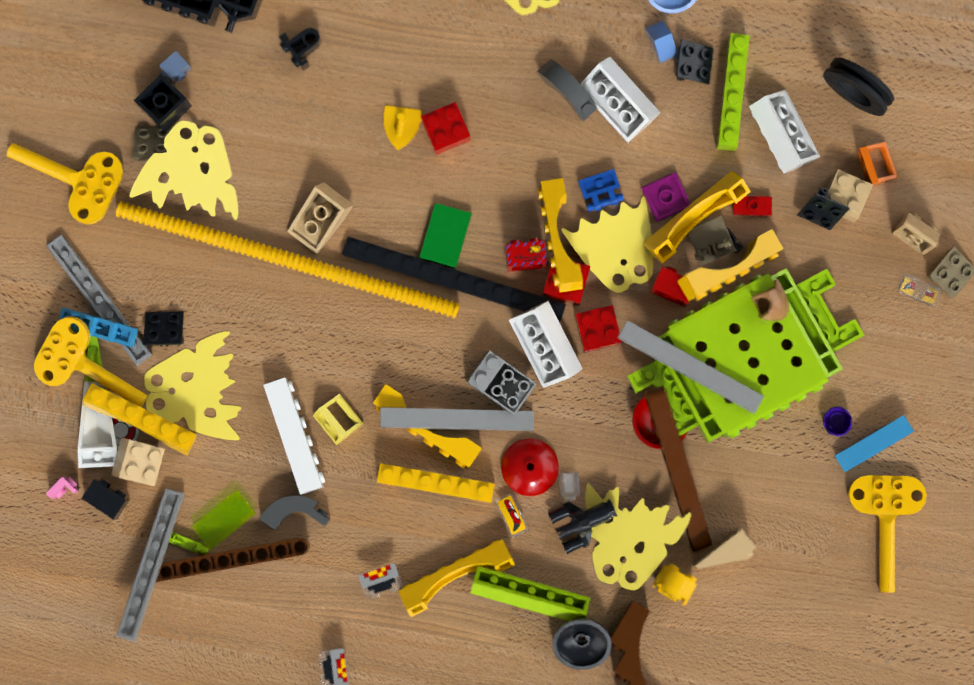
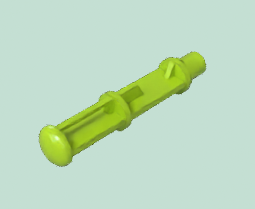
[169,532,209,555]

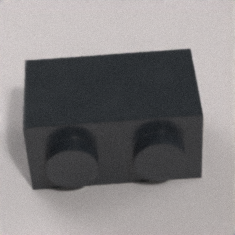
[81,478,130,520]

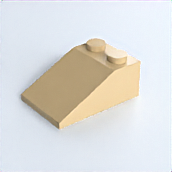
[287,183,354,254]
[892,212,940,255]
[692,529,756,569]

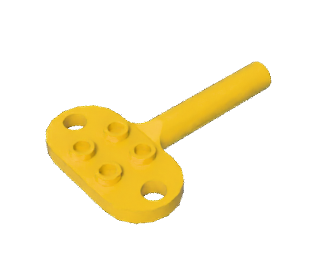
[7,143,124,225]
[34,316,148,407]
[848,475,927,593]

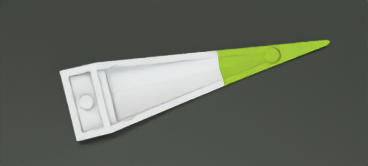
[78,336,117,468]

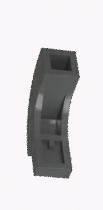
[537,59,597,121]
[259,495,330,530]

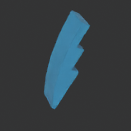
[59,307,138,347]
[835,415,914,472]

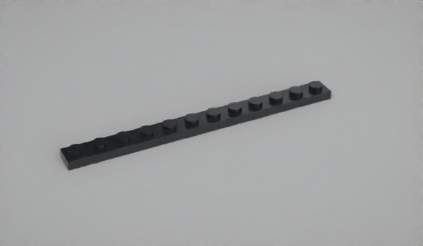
[342,236,566,323]

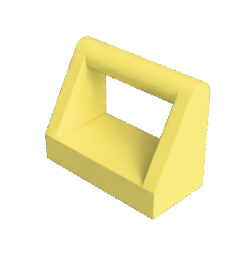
[313,394,364,445]

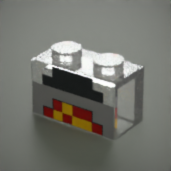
[358,562,403,600]
[318,647,350,685]

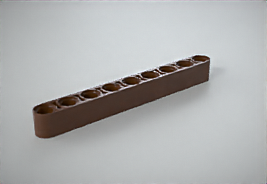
[644,385,712,552]
[156,538,310,582]

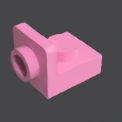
[46,477,79,499]

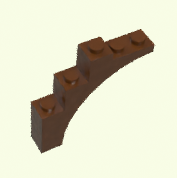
[610,600,650,685]

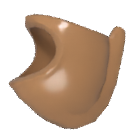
[751,279,789,321]

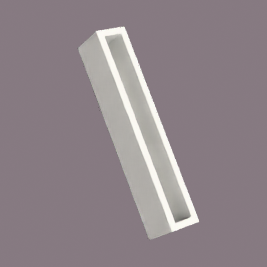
[263,378,326,495]

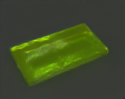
[191,490,256,550]

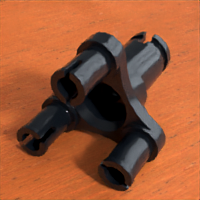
[548,499,618,555]

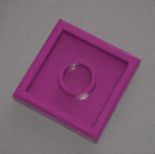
[641,172,691,222]

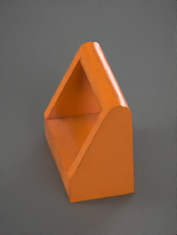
[857,142,898,186]

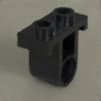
[279,28,321,71]

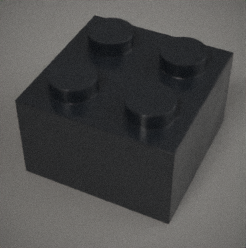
[134,74,192,132]

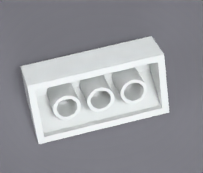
[581,57,661,142]
[749,90,820,173]
[509,301,583,388]

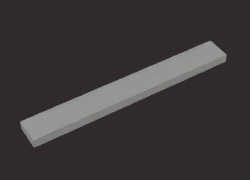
[46,234,153,366]
[618,320,764,414]
[380,407,534,431]
[116,488,185,642]

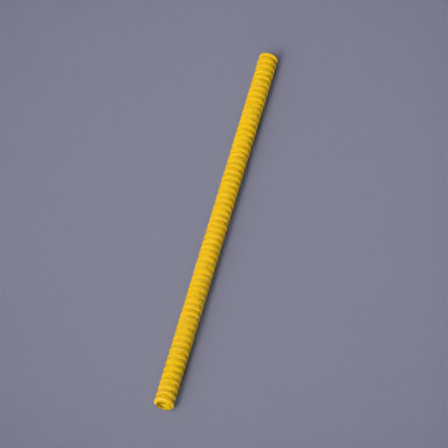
[116,200,460,319]

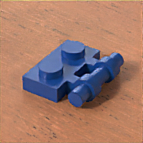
[578,169,624,212]

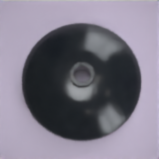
[553,618,611,670]

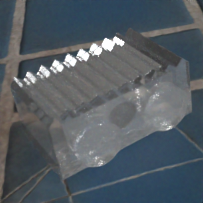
[558,472,580,501]

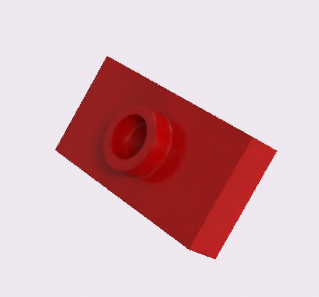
[733,196,772,217]

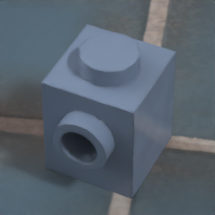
[159,51,191,83]

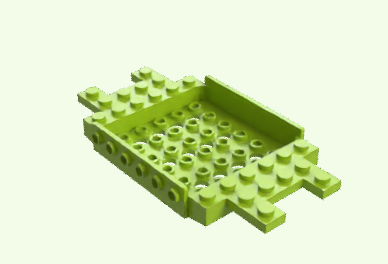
[627,268,865,443]

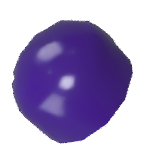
[823,406,852,437]

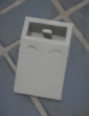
[466,350,536,415]

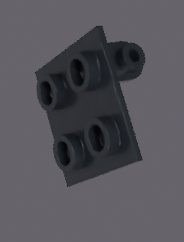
[675,40,714,85]
[797,188,850,230]
[143,311,184,347]

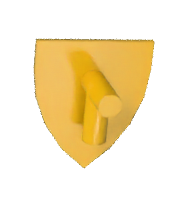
[383,105,422,151]

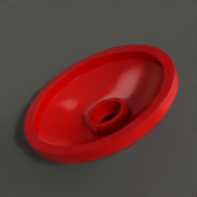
[632,397,688,450]
[501,438,559,496]

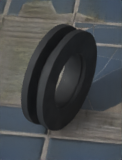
[823,58,894,116]

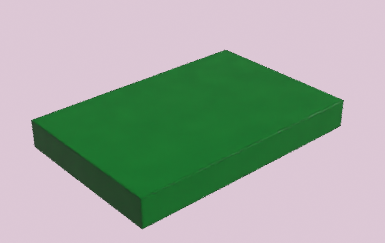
[419,203,472,268]

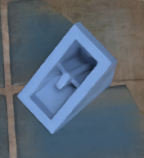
[645,21,677,63]

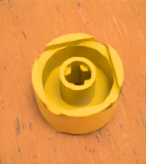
[652,563,697,606]

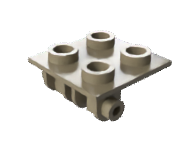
[132,127,173,161]
[688,216,736,266]
[928,246,974,299]

